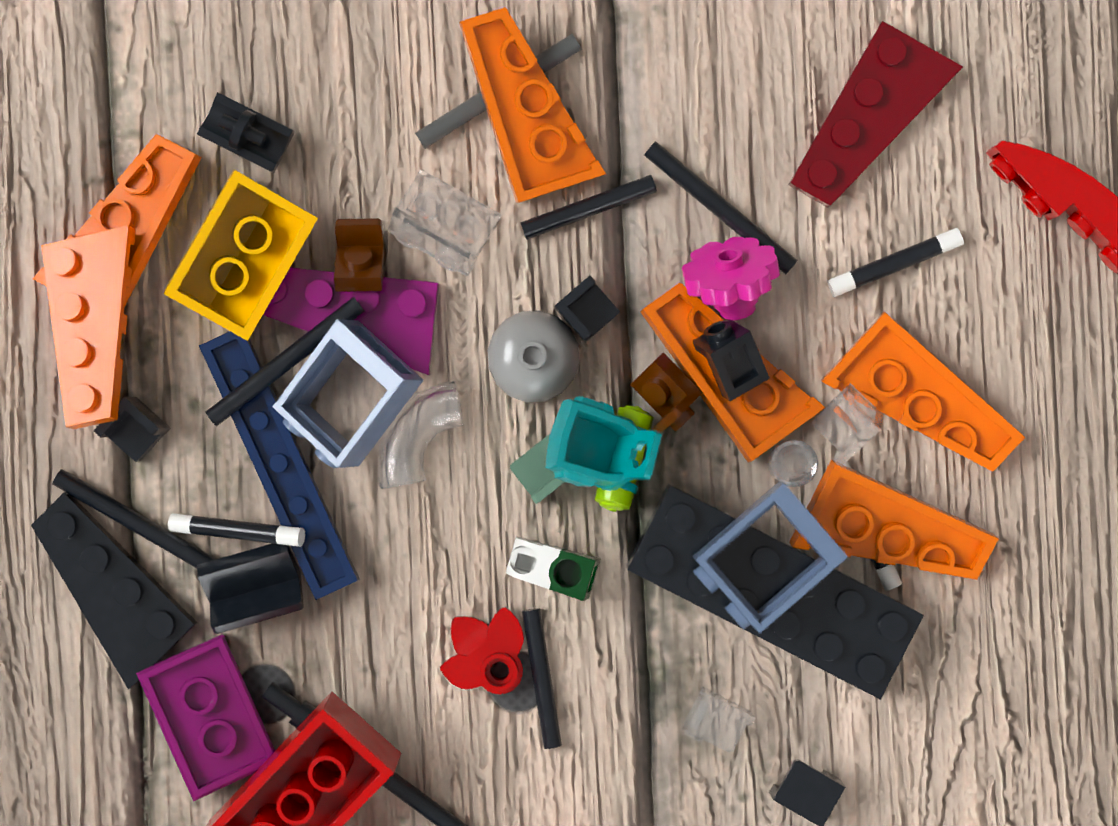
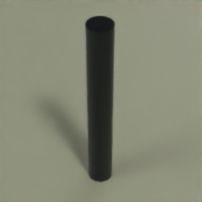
[520,175,657,240]
[522,608,562,749]

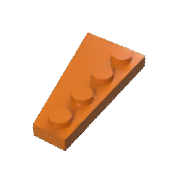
[33,134,202,306]

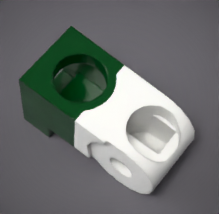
[506,537,601,601]

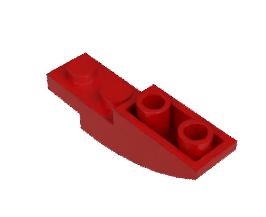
[986,140,1118,274]

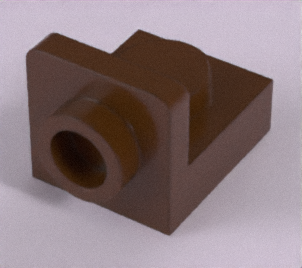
[334,218,385,292]
[630,352,703,433]

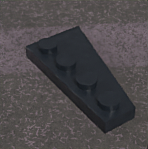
[31,492,198,690]

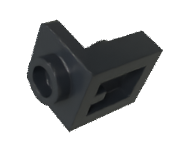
[692,320,770,401]

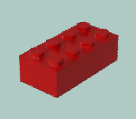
[206,691,402,826]

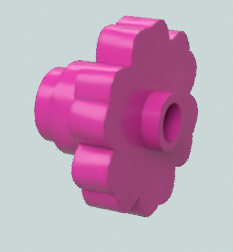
[682,237,780,320]

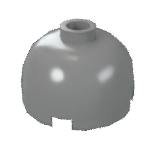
[487,310,580,403]

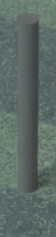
[415,34,582,149]

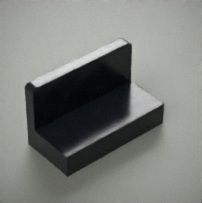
[197,543,304,634]

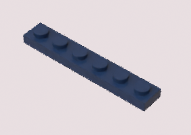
[199,331,360,600]

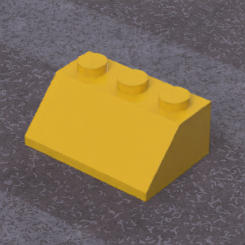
[164,170,318,341]

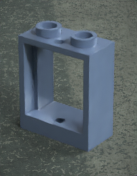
[273,319,424,468]
[693,481,848,634]

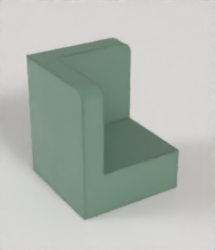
[510,434,564,504]

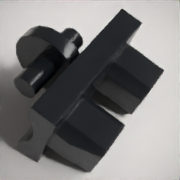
[197,92,295,173]

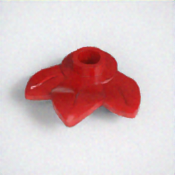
[440,607,524,694]

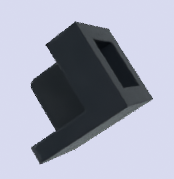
[555,275,620,343]
[94,397,170,462]
[769,759,846,826]

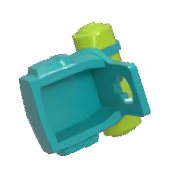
[545,396,662,512]

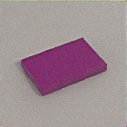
[136,633,275,802]

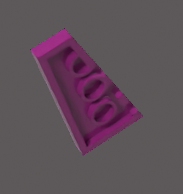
[263,267,439,375]

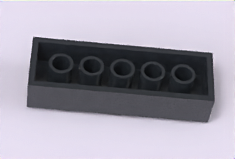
[626,484,924,700]

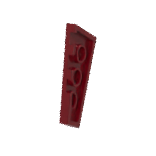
[788,21,963,208]

